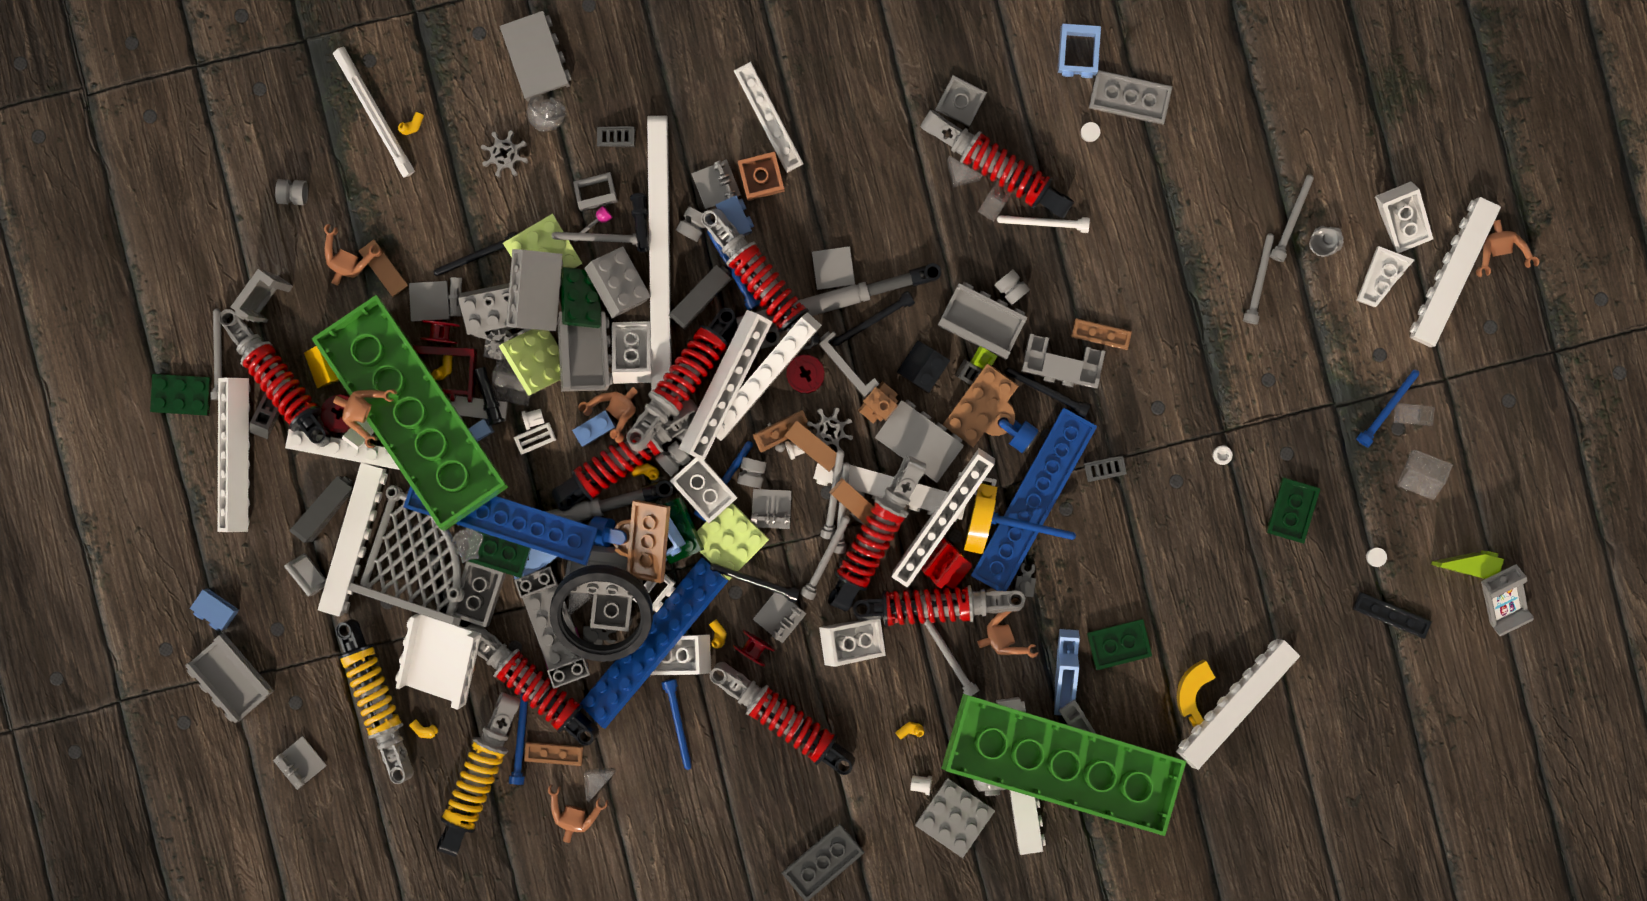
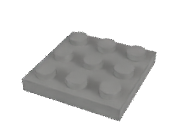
[915,777,995,858]

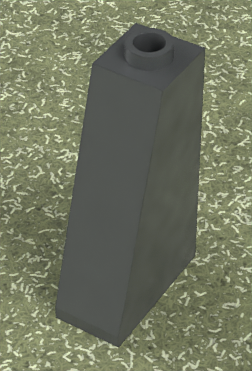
[669,265,731,330]
[290,475,354,543]

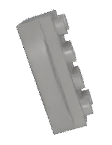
[458,283,531,340]

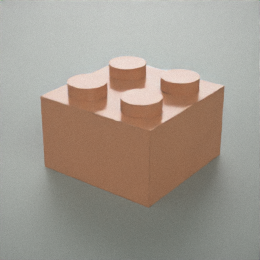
[738,152,785,201]

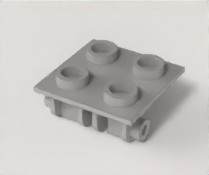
[691,160,741,209]
[751,489,791,529]
[753,592,806,643]
[273,736,327,790]

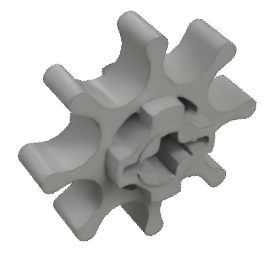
[481,130,528,178]
[806,408,853,451]

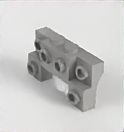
[1022,334,1106,389]

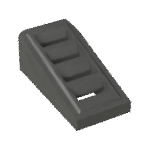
[597,126,636,147]
[955,359,982,385]
[1084,455,1127,482]

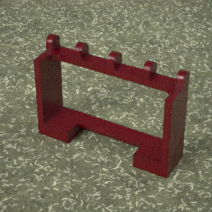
[412,345,477,403]

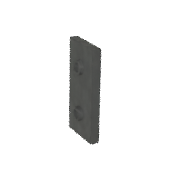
[781,823,865,901]

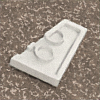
[1356,246,1414,307]

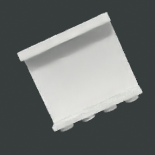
[395,613,481,710]

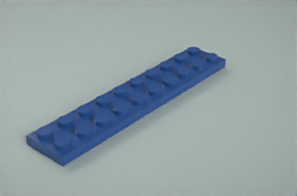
[970,408,1097,591]
[403,486,599,566]
[580,557,728,729]

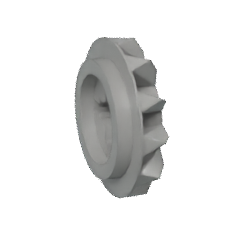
[485,329,514,360]

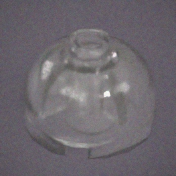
[526,95,566,132]

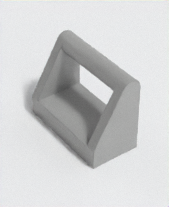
[573,172,618,212]
[284,553,326,597]

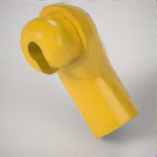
[398,112,424,135]
[432,355,452,381]
[632,463,659,480]
[709,619,727,649]
[409,719,438,739]
[895,722,925,739]

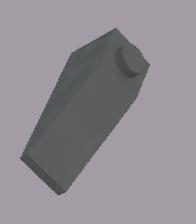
[250,392,281,439]

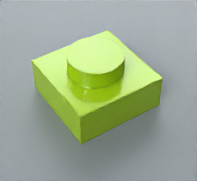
[971,346,997,369]

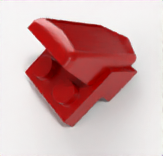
[921,538,972,589]

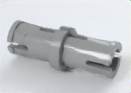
[448,277,462,317]

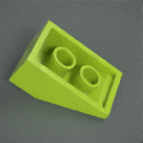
[1431,550,1504,579]

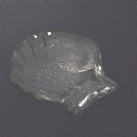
[450,529,483,563]

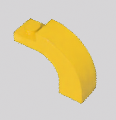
[964,483,998,554]
[1177,660,1215,728]

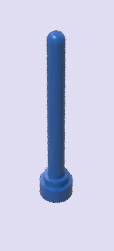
[707,230,760,311]
[1356,369,1419,448]
[694,441,753,522]
[991,511,1076,540]
[661,679,692,770]
[509,693,528,785]

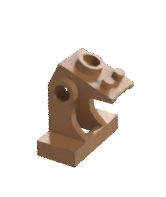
[858,381,898,424]

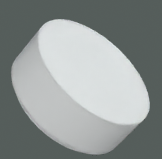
[1080,122,1100,142]
[1212,446,1233,465]
[1366,547,1387,567]

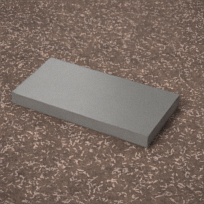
[1089,70,1173,125]

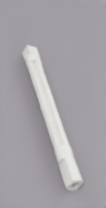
[333,47,415,178]

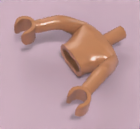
[1476,220,1539,277]
[324,224,383,286]
[578,387,638,443]
[333,389,397,448]
[977,598,1039,658]
[548,784,609,843]

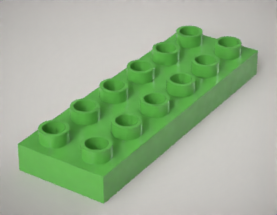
[311,295,508,531]
[941,694,1186,836]

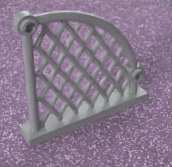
[349,485,465,626]

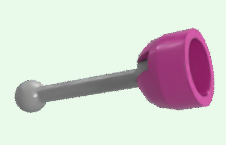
[573,206,613,242]

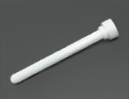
[997,215,1090,233]

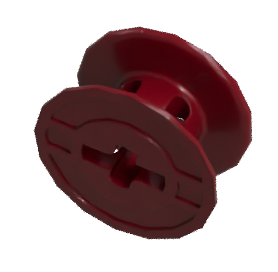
[419,320,460,344]
[786,355,825,393]
[321,395,350,433]
[733,629,775,667]

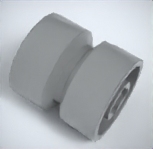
[275,179,308,205]
[676,206,705,242]
[994,269,1030,306]
[656,441,691,476]
[737,457,767,489]

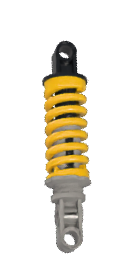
[335,619,414,784]
[436,692,520,857]

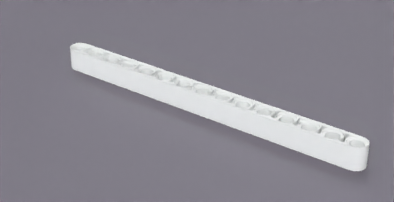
[647,116,672,390]

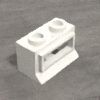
[632,574,676,612]

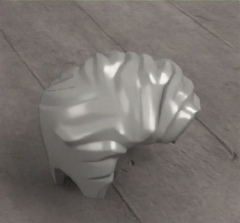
[1309,226,1343,257]

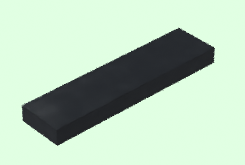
[1353,592,1432,639]

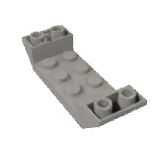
[514,567,590,689]

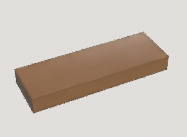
[359,240,409,297]
[1071,318,1132,350]
[753,410,811,452]
[784,421,837,472]
[829,478,874,525]
[524,742,584,766]

